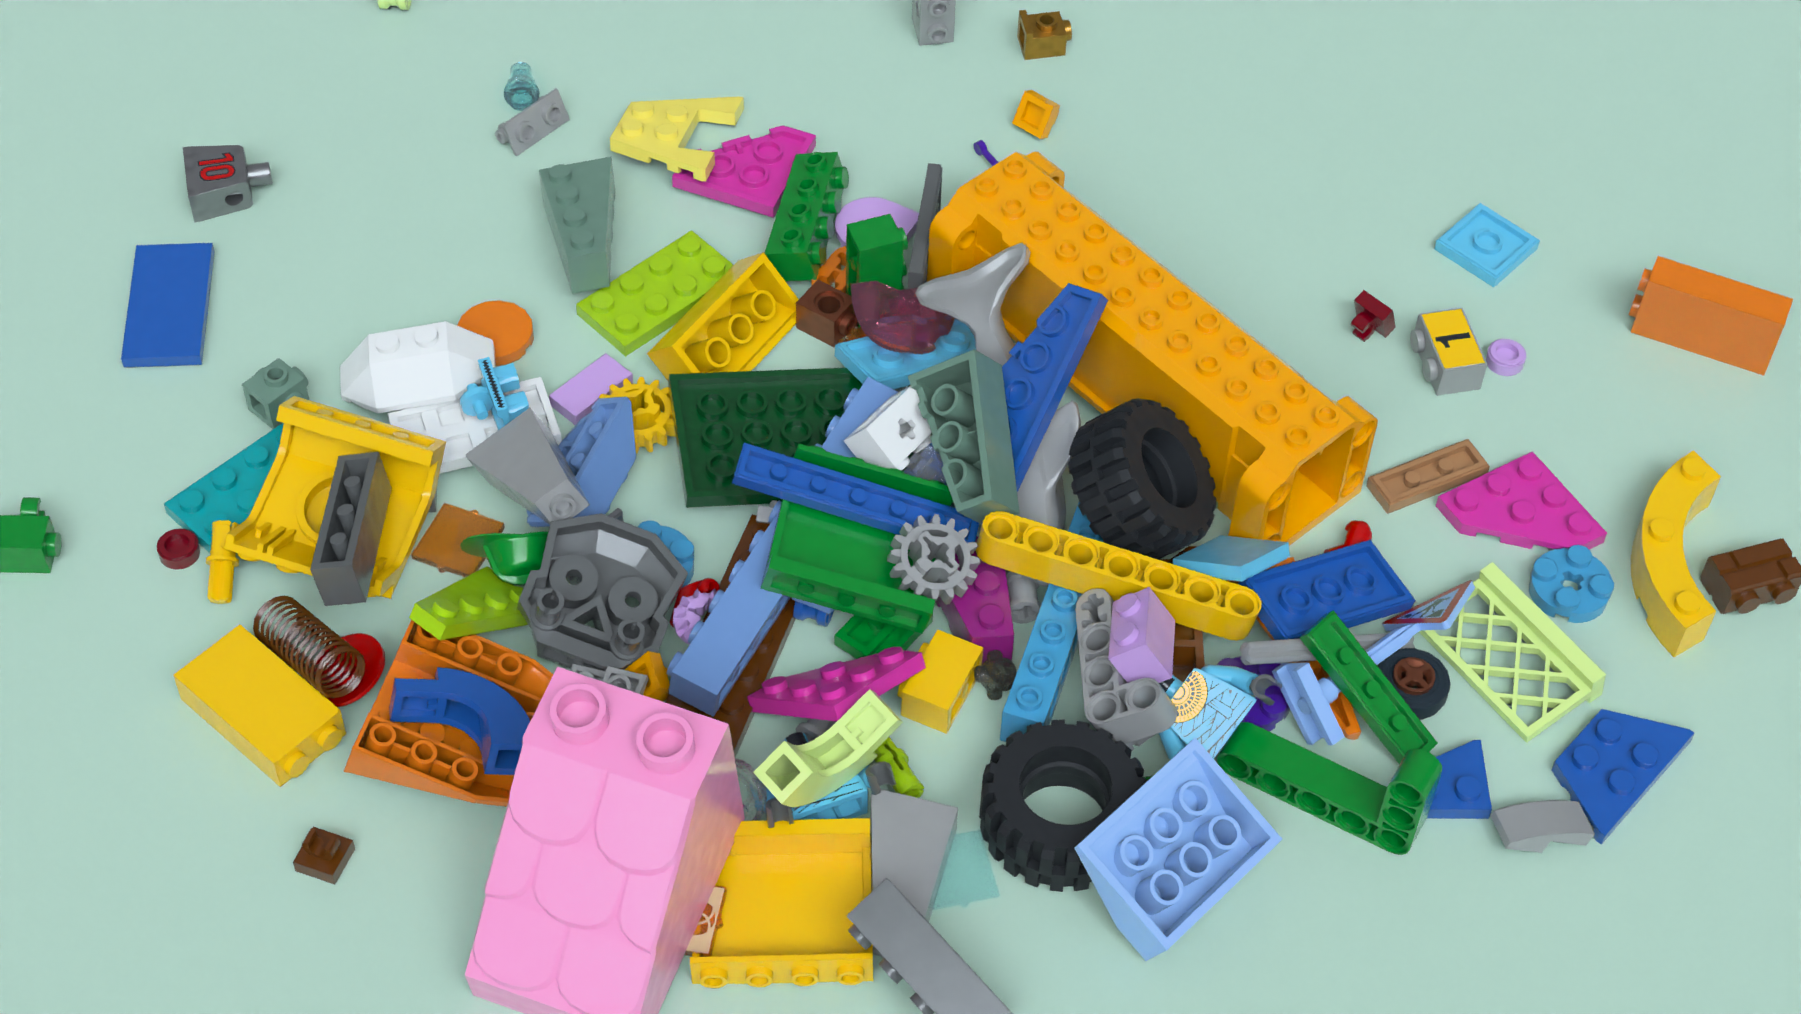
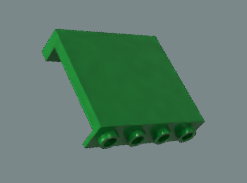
[760,443,953,634]

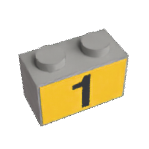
[1410,308,1487,396]

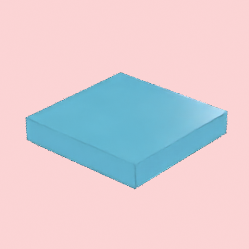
[1434,203,1540,288]
[1173,535,1290,582]

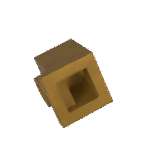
[1017,10,1072,60]

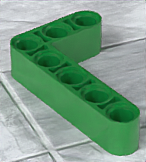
[1217,722,1442,855]

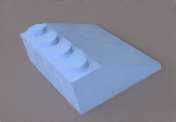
[1074,738,1282,961]

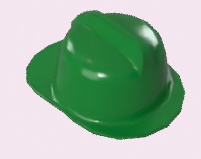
[460,531,548,585]

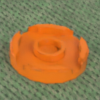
[457,300,534,366]

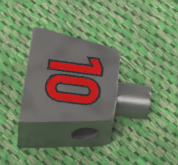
[183,145,272,222]

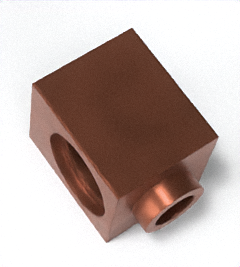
[796,280,858,347]

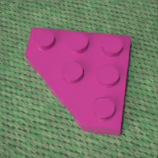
[672,125,816,218]
[1436,451,1607,550]
[747,647,926,721]

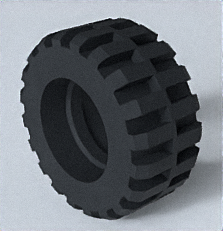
[1068,398,1217,560]
[979,719,1147,892]

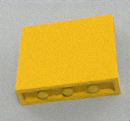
[690,818,873,988]

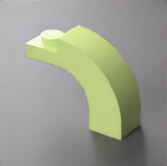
[753,689,903,807]

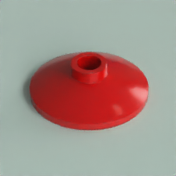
[307,633,385,707]

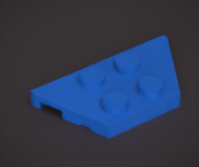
[1552,709,1694,845]

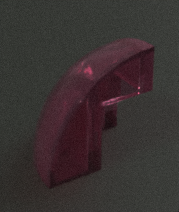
[851,281,955,354]

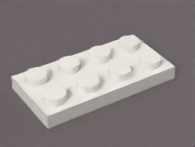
[388,377,562,474]

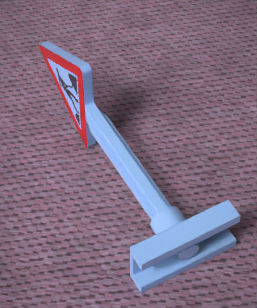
[1272,580,1475,745]

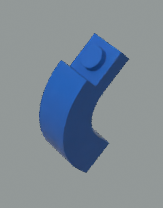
[389,667,530,775]

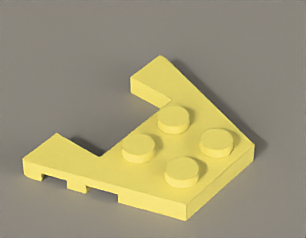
[610,96,744,182]

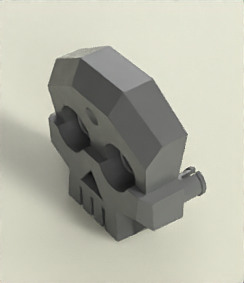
[517,513,688,671]

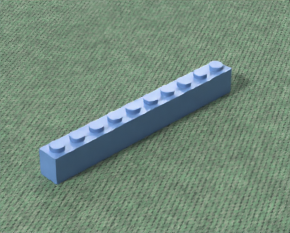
[667,377,898,717]

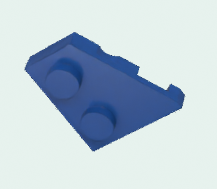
[1427,740,1492,819]

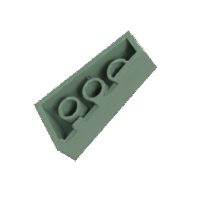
[539,157,615,294]
[907,349,1020,524]

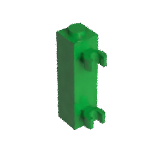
[0,497,62,573]

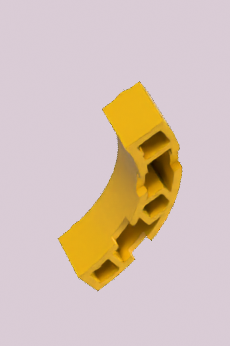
[1631,450,1721,657]

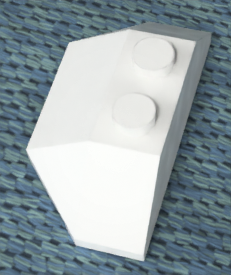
[340,321,496,414]

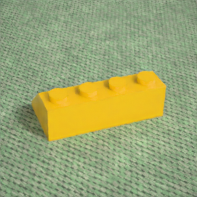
[647,252,799,380]

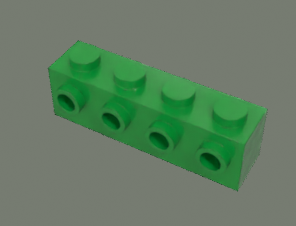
[765,152,849,281]

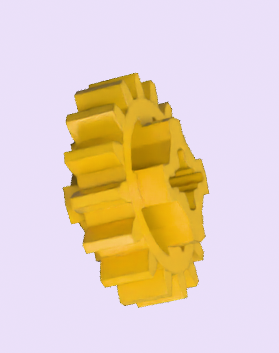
[599,377,676,454]

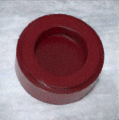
[157,529,200,570]

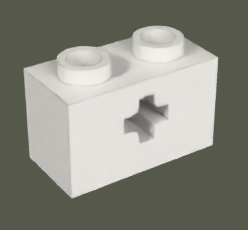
[844,386,932,471]

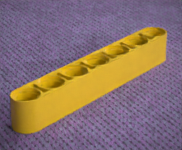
[975,511,1261,641]

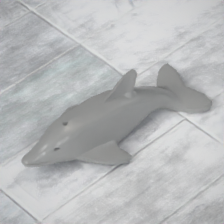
[915,243,1081,587]

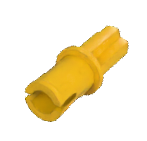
[206,520,239,604]

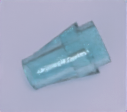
[504,62,540,111]

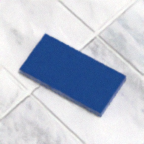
[121,243,215,368]
[1238,540,1416,640]

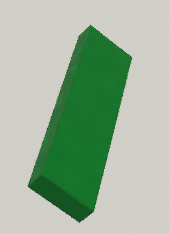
[1300,610,1438,765]

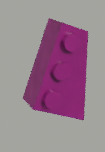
[936,536,1014,666]

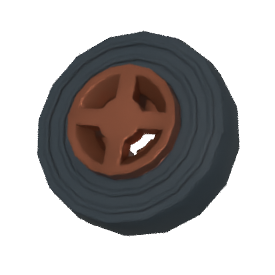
[1378,648,1451,720]

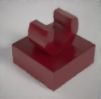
[1351,290,1396,342]

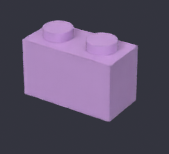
[1108,587,1175,683]

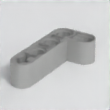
[1075,588,1177,744]

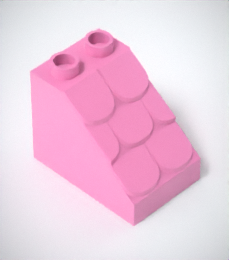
[465,667,745,1014]

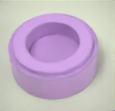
[1486,339,1526,376]

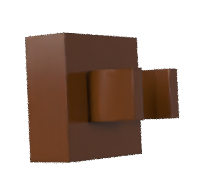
[293,826,355,885]

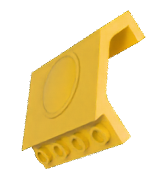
[224,396,446,599]

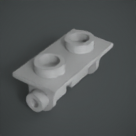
[495,88,570,156]

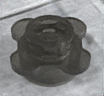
[974,650,1017,700]

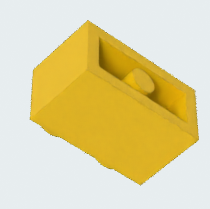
[897,629,983,734]

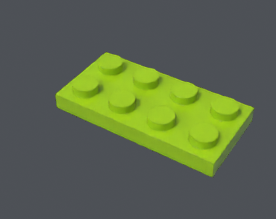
[576,230,733,357]

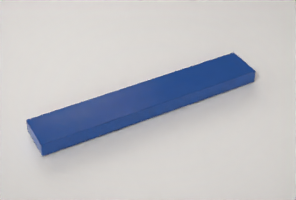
[732,443,979,543]

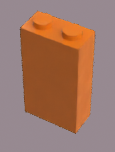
[1629,256,1793,376]

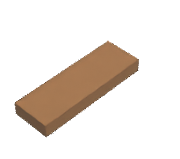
[1366,439,1490,514]

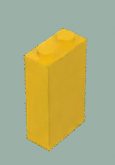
[173,624,346,787]

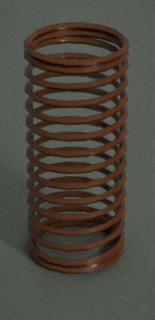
[253,595,366,699]

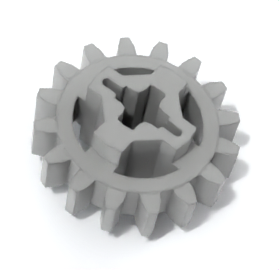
[887,514,980,605]

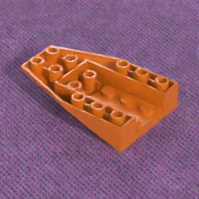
[344,620,553,807]

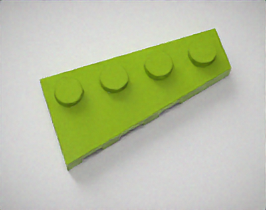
[409,566,528,640]

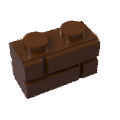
[1700,538,1801,614]

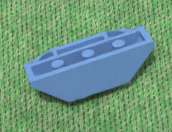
[526,397,636,527]

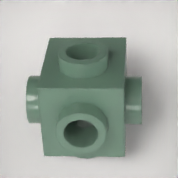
[242,358,309,429]

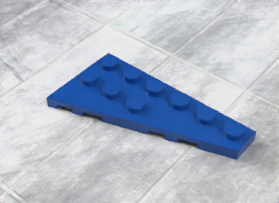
[905,283,1108,492]

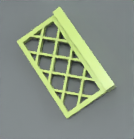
[1419,562,1606,743]

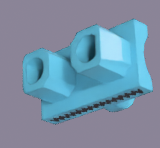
[460,357,529,430]

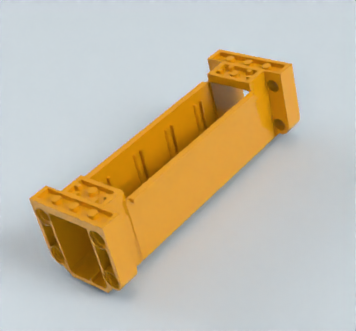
[927,152,1378,546]

